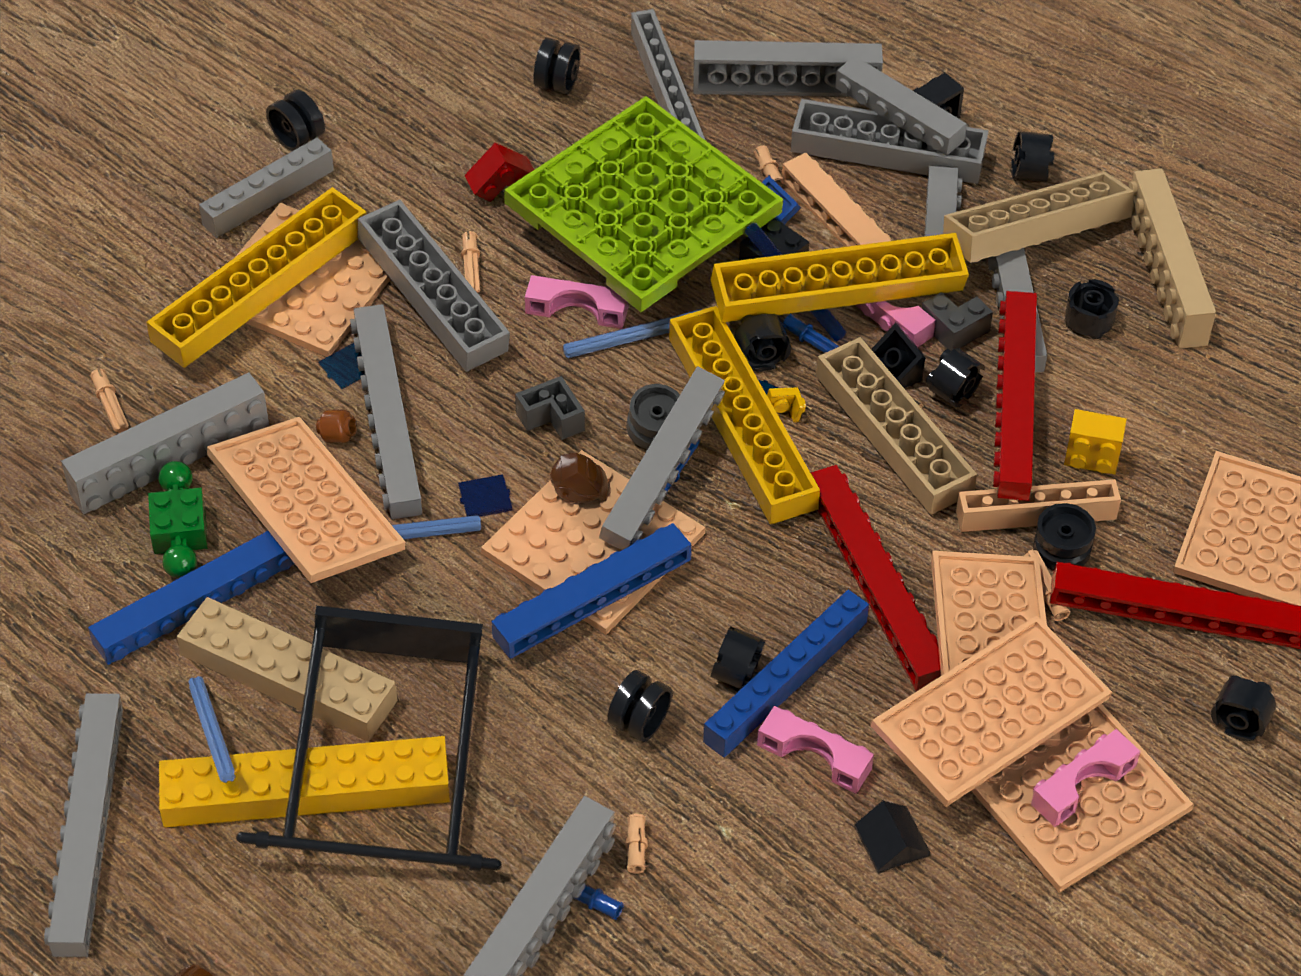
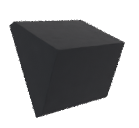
[871,322,926,388]
[854,800,931,873]

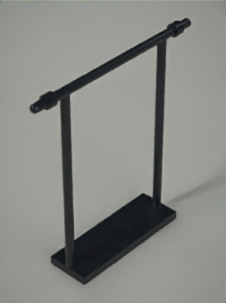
[236,605,502,872]

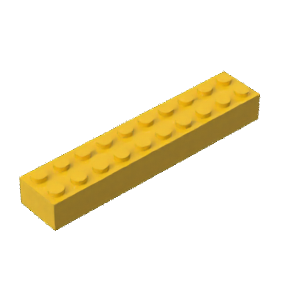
[146,187,367,368]
[711,233,969,322]
[669,306,820,525]
[159,736,450,828]

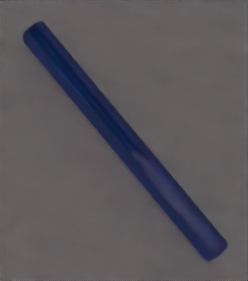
[745,222,847,341]

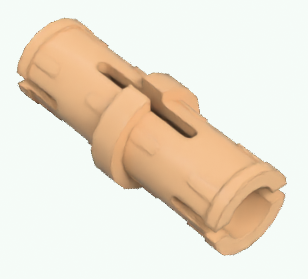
[753,145,785,187]
[625,814,648,874]

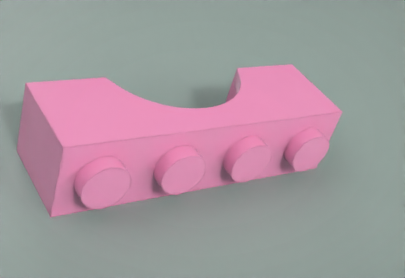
[525,275,629,329]
[856,301,936,347]
[757,706,874,794]
[1031,729,1140,827]

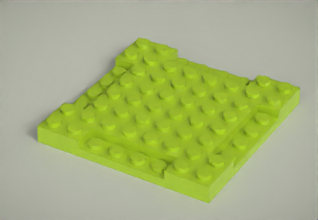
[504,96,783,312]

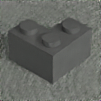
[922,292,993,351]
[515,376,585,440]

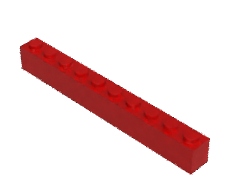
[993,291,1037,501]
[810,464,941,692]
[1049,562,1301,649]

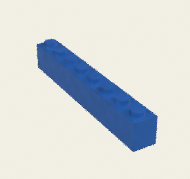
[491,523,692,659]
[88,531,295,665]
[703,589,869,758]

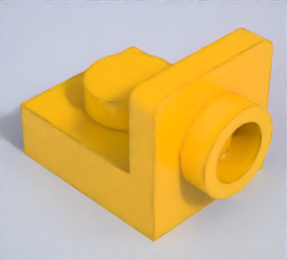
[767,387,806,423]

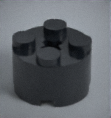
[1011,131,1054,182]
[1065,279,1119,339]
[734,314,791,372]
[926,348,985,408]
[710,626,766,689]
[1211,675,1276,741]

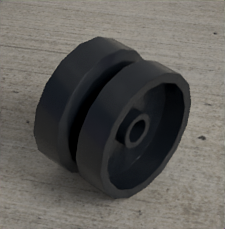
[533,38,581,95]
[266,89,325,151]
[1033,503,1096,570]
[607,670,673,742]

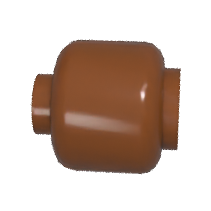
[316,409,357,443]

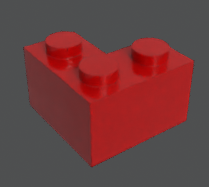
[464,142,534,202]

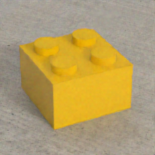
[1064,409,1127,475]

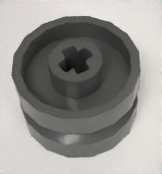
[626,384,680,450]

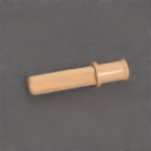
[461,231,480,293]
[90,368,129,433]
[1024,550,1070,621]

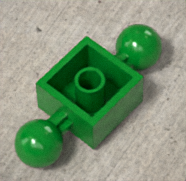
[148,461,208,579]

